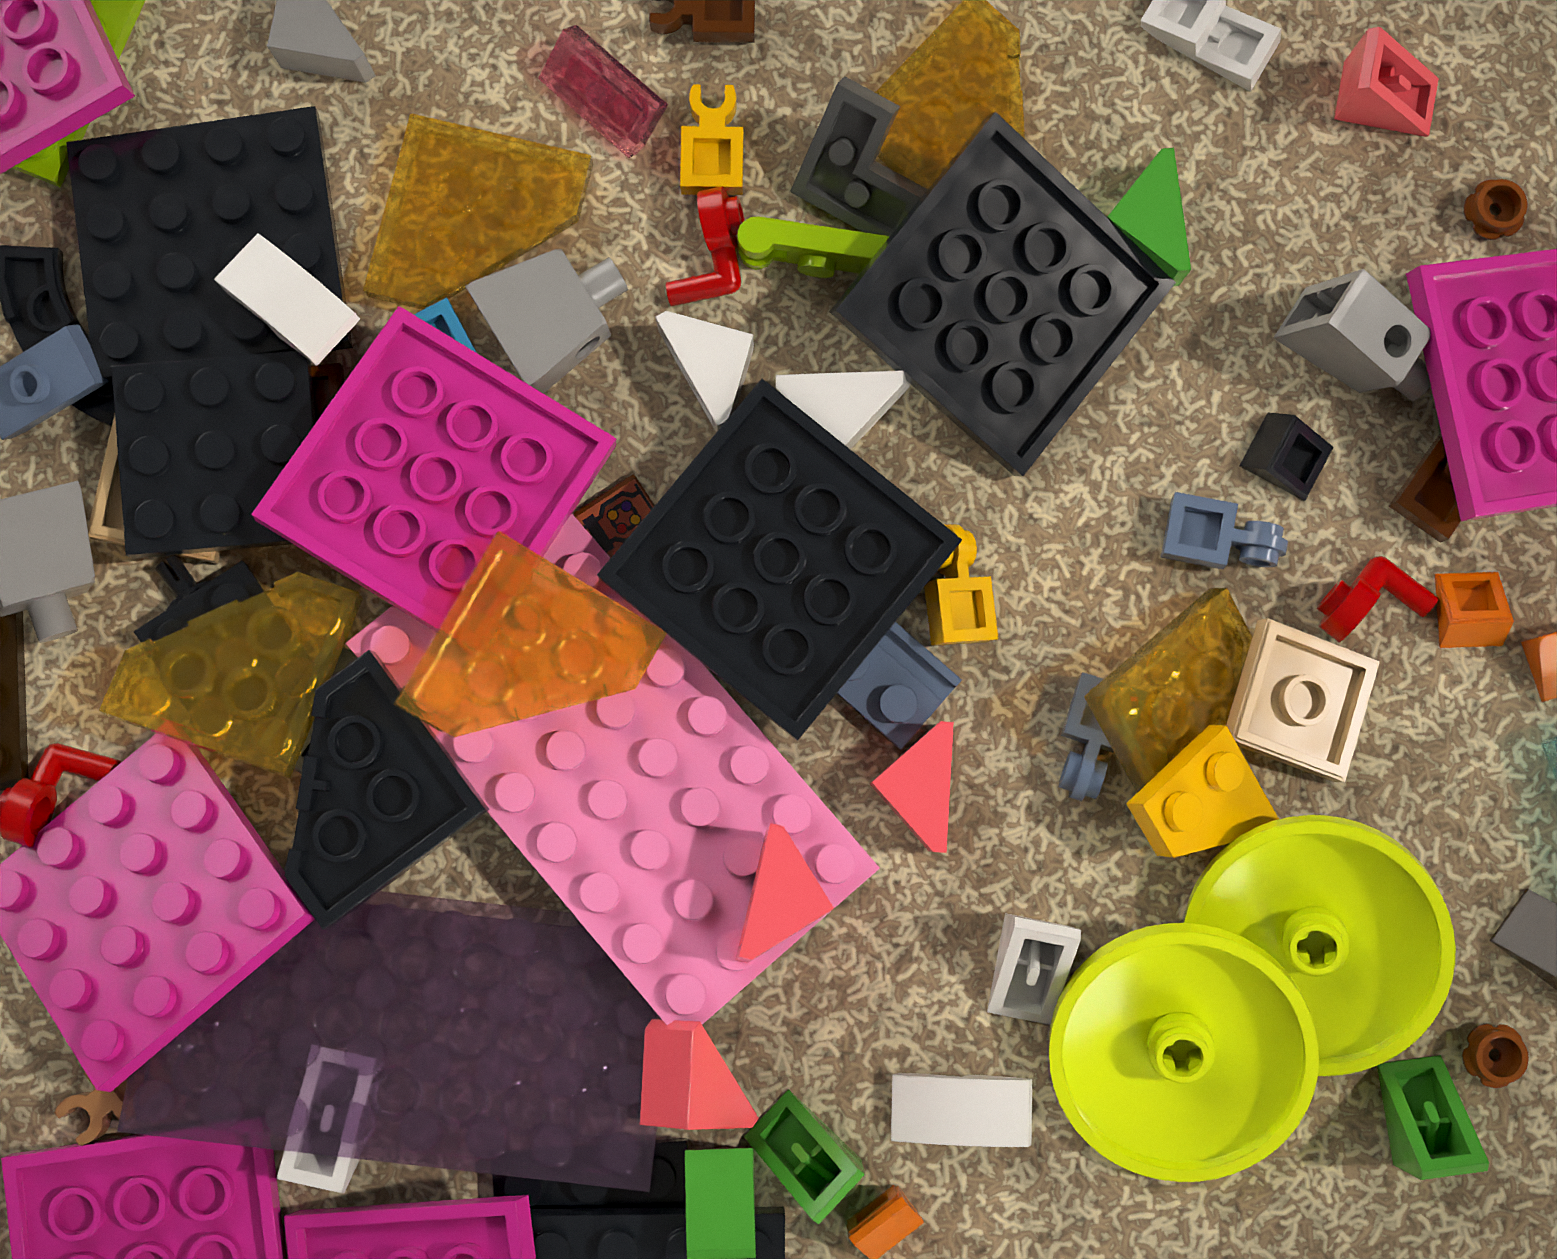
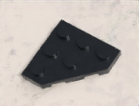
[284,650,490,930]

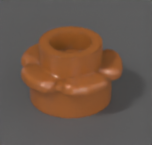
[1464,179,1528,240]
[1462,1023,1529,1088]

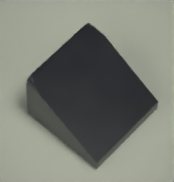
[1239,412,1334,501]

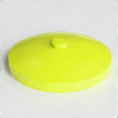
[1184,815,1456,1076]
[1049,923,1319,1182]

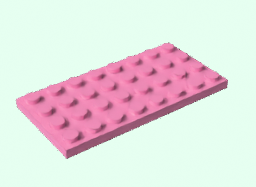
[346,514,880,1025]

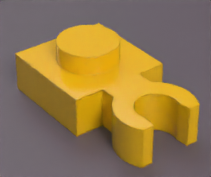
[680,84,744,195]

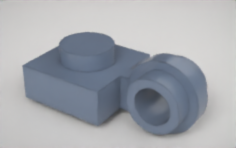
[1160,492,1288,570]
[1058,672,1144,801]

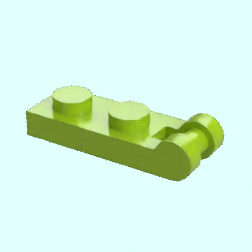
[738,216,890,278]

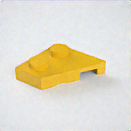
[1126,725,1279,858]

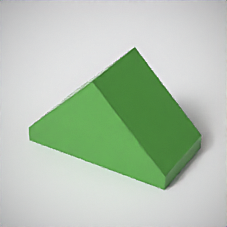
[1107,147,1191,286]
[1377,1055,1489,1180]
[744,1089,865,1224]
[685,1148,756,1259]

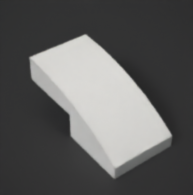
[1141,0,1281,92]
[214,234,360,366]
[891,1073,1032,1147]

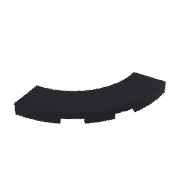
[0,245,115,427]

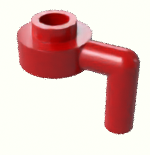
[666,186,745,307]
[1316,556,1439,643]
[0,743,121,847]

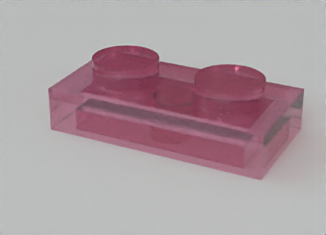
[538,24,668,158]

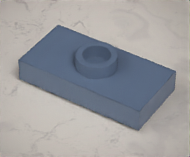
[0,325,109,440]

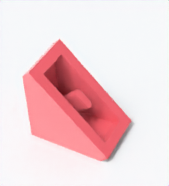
[1334,27,1439,137]
[869,721,954,853]
[735,823,834,963]
[640,1019,759,1130]

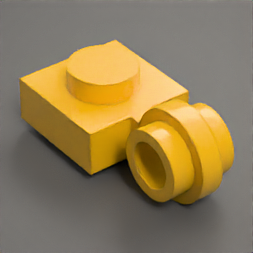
[924,524,998,646]

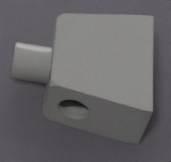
[465,249,628,394]
[1273,269,1431,401]
[0,481,95,643]

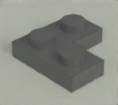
[790,76,928,236]

